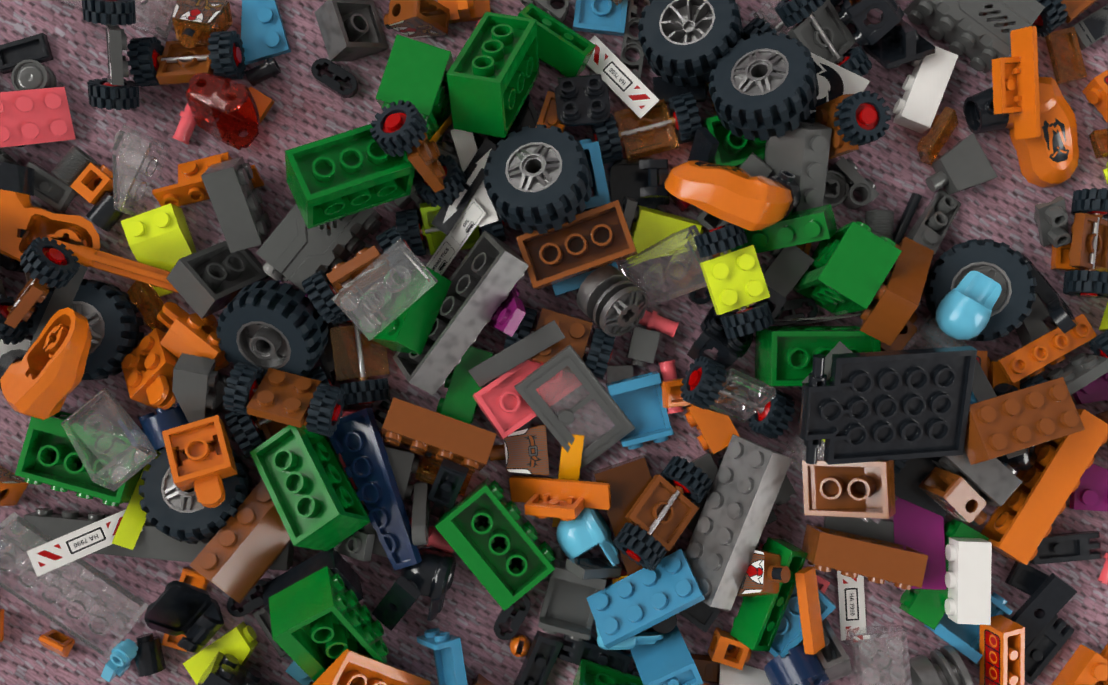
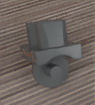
[1034,196,1071,248]

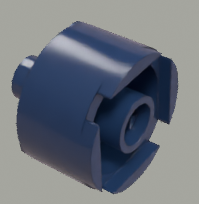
[139,403,189,453]
[764,645,830,685]

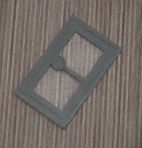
[514,345,635,469]

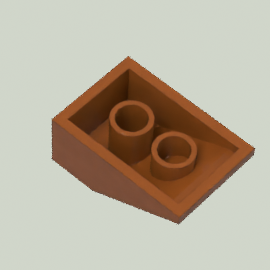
[802,459,896,519]

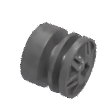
[576,266,648,337]
[905,645,974,685]

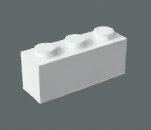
[893,45,959,134]
[944,537,992,625]

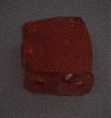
[185,72,260,150]

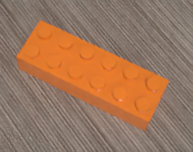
[981,409,1108,565]

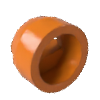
[510,634,531,657]

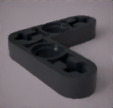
[1022,253,1077,333]

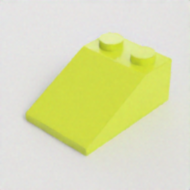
[121,203,197,298]

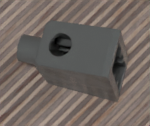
[926,134,998,195]

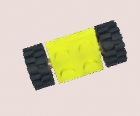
[694,224,775,339]

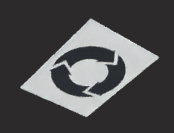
[810,53,870,113]

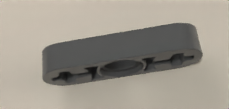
[411,481,430,546]

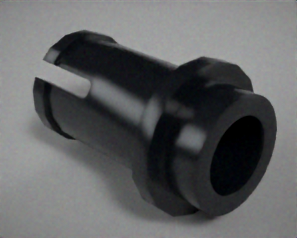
[245,58,281,87]

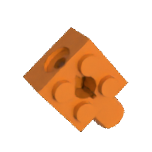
[157,302,229,371]
[121,328,178,410]
[162,415,238,508]
[1051,643,1108,685]

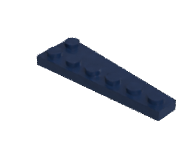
[329,407,422,571]

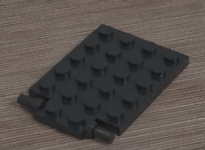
[799,346,977,465]

